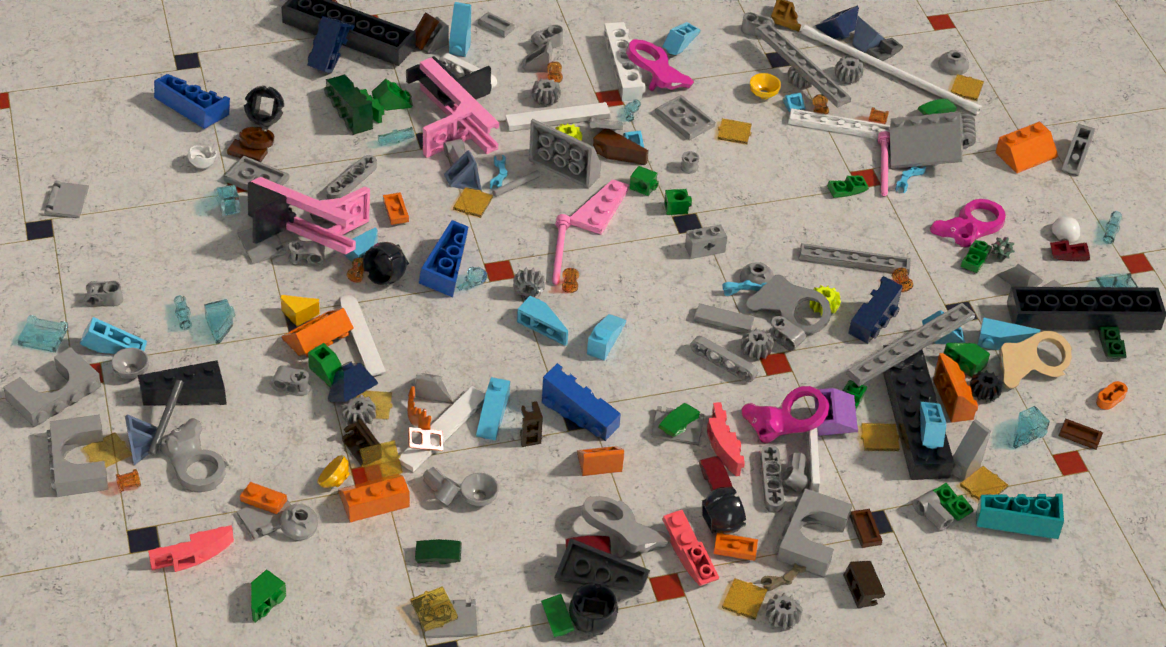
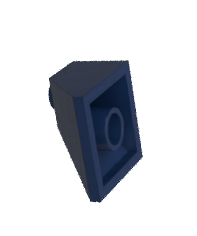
[815,5,859,40]
[328,361,378,402]

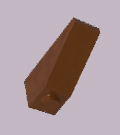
[593,128,649,165]

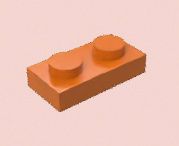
[383,192,409,225]
[240,482,287,514]
[714,533,758,561]

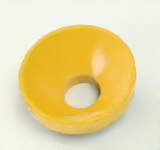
[750,73,781,99]
[317,455,350,488]

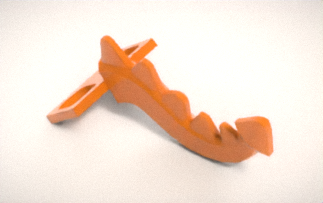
[407,386,443,451]

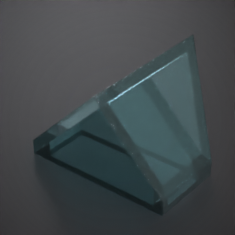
[1096,273,1138,287]

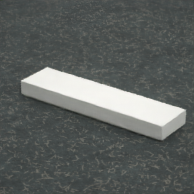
[806,428,820,492]

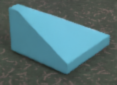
[782,93,806,112]
[622,130,644,147]

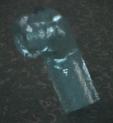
[624,99,641,122]

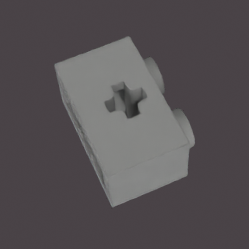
[685,224,727,259]

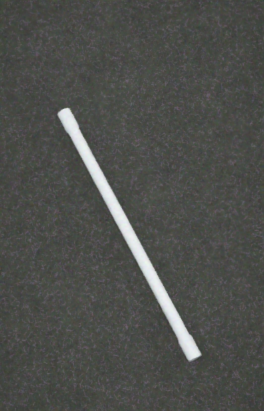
[801,25,982,115]

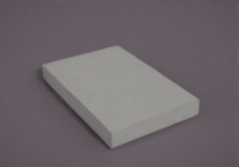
[655,95,716,140]
[224,156,290,191]

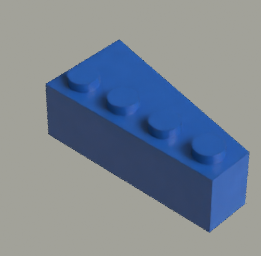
[154,74,230,129]
[419,220,469,297]
[542,363,621,441]

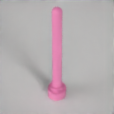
[878,131,890,196]
[552,214,571,285]

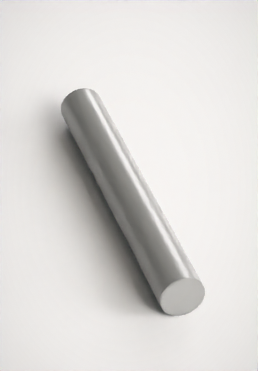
[492,170,540,197]

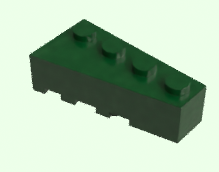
[324,74,373,135]

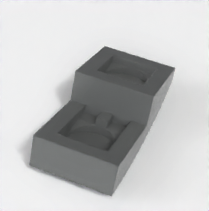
[866,38,903,61]

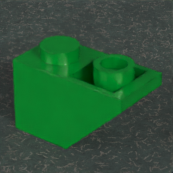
[371,79,413,111]
[308,343,342,388]
[944,343,990,377]
[251,569,286,623]

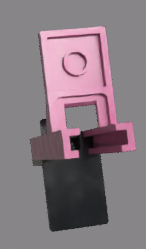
[406,56,499,158]
[248,177,370,254]

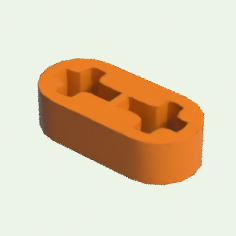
[1096,381,1128,410]

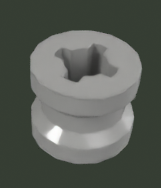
[681,151,699,173]

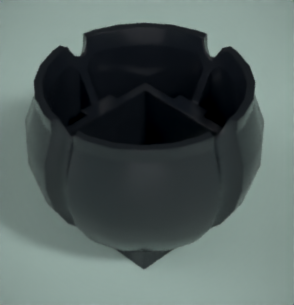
[244,86,285,126]
[363,242,409,285]
[702,486,746,534]
[569,583,618,635]

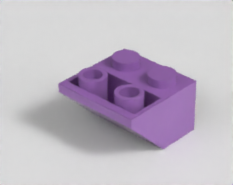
[814,388,858,436]

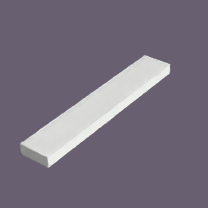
[505,102,611,131]
[788,109,890,139]
[397,386,486,472]

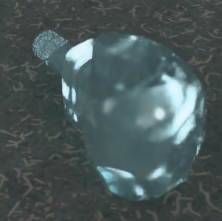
[457,267,487,291]

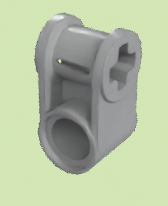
[741,12,774,37]
[531,25,563,48]
[288,240,325,266]
[84,281,123,307]
[769,316,806,351]
[271,366,311,396]

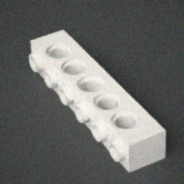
[604,22,645,101]

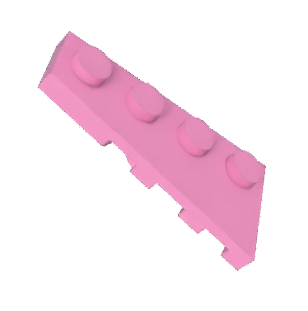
[570,179,629,235]

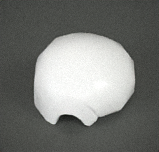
[188,145,217,169]
[1052,217,1080,243]

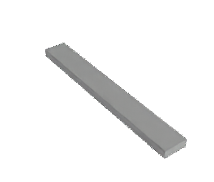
[755,23,851,108]
[846,303,975,386]

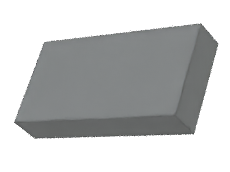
[478,12,515,37]

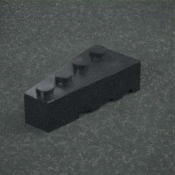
[138,360,227,406]
[554,538,650,593]

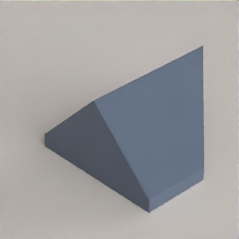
[852,16,885,53]
[444,150,482,193]
[125,414,161,466]

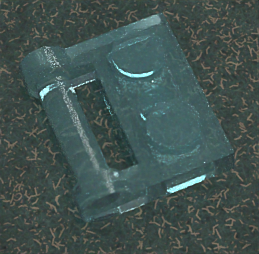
[17,315,68,353]

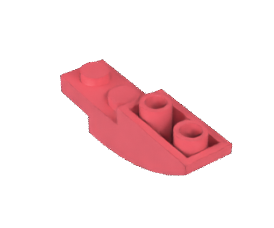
[707,402,745,476]
[662,510,719,586]
[148,525,234,572]

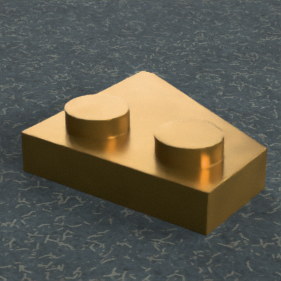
[770,0,801,32]

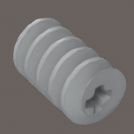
[961,113,976,149]

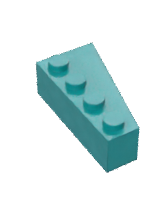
[976,494,1064,539]

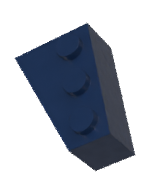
[307,16,355,73]
[848,276,903,344]

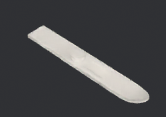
[340,295,386,376]

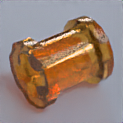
[547,61,563,83]
[813,94,829,114]
[868,107,889,124]
[347,258,364,283]
[892,267,913,292]
[562,268,579,293]
[115,469,141,492]

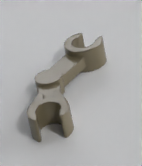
[761,563,806,591]

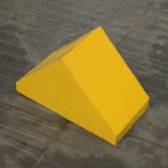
[280,295,320,326]

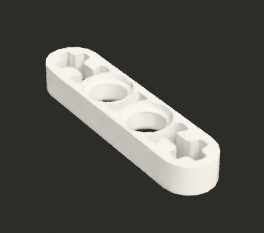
[439,53,497,90]

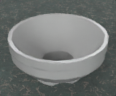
[938,50,969,75]
[740,262,774,284]
[111,348,149,379]
[461,473,498,506]
[279,504,318,540]

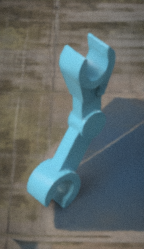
[490,155,508,189]
[895,166,926,193]
[722,280,766,296]

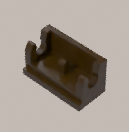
[520,401,543,447]
[342,419,381,467]
[843,561,885,608]

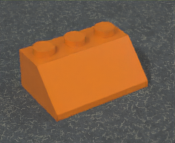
[995,121,1058,173]
[281,308,354,357]
[933,353,978,423]
[338,474,410,522]

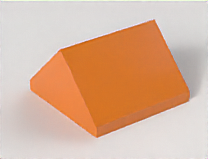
[577,446,624,476]

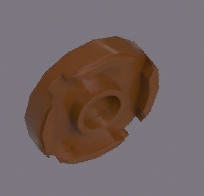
[238,127,275,149]

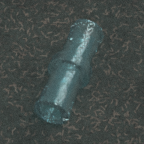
[378,127,415,146]
[1103,211,1122,244]
[174,295,192,330]

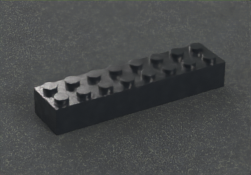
[281,0,416,66]
[1007,287,1166,330]
[883,345,954,480]

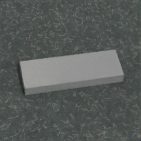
[694,303,754,333]

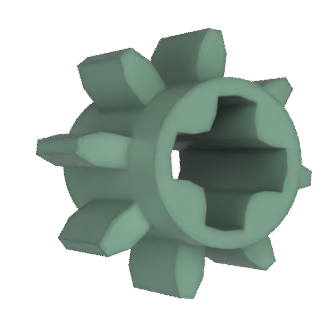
[991,237,1015,259]

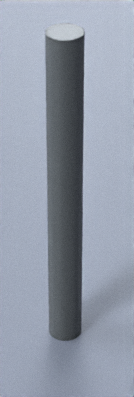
[148,380,184,456]

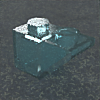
[1013,406,1050,449]

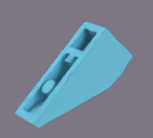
[449,2,471,57]
[662,22,701,55]
[517,296,568,346]
[587,314,627,361]
[80,317,147,354]
[977,317,1040,350]
[476,377,510,440]
[920,402,947,449]

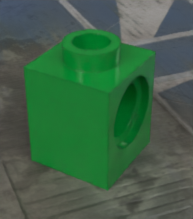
[629,165,659,196]
[664,189,692,215]

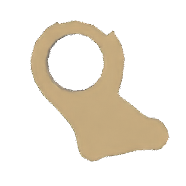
[999,331,1072,389]

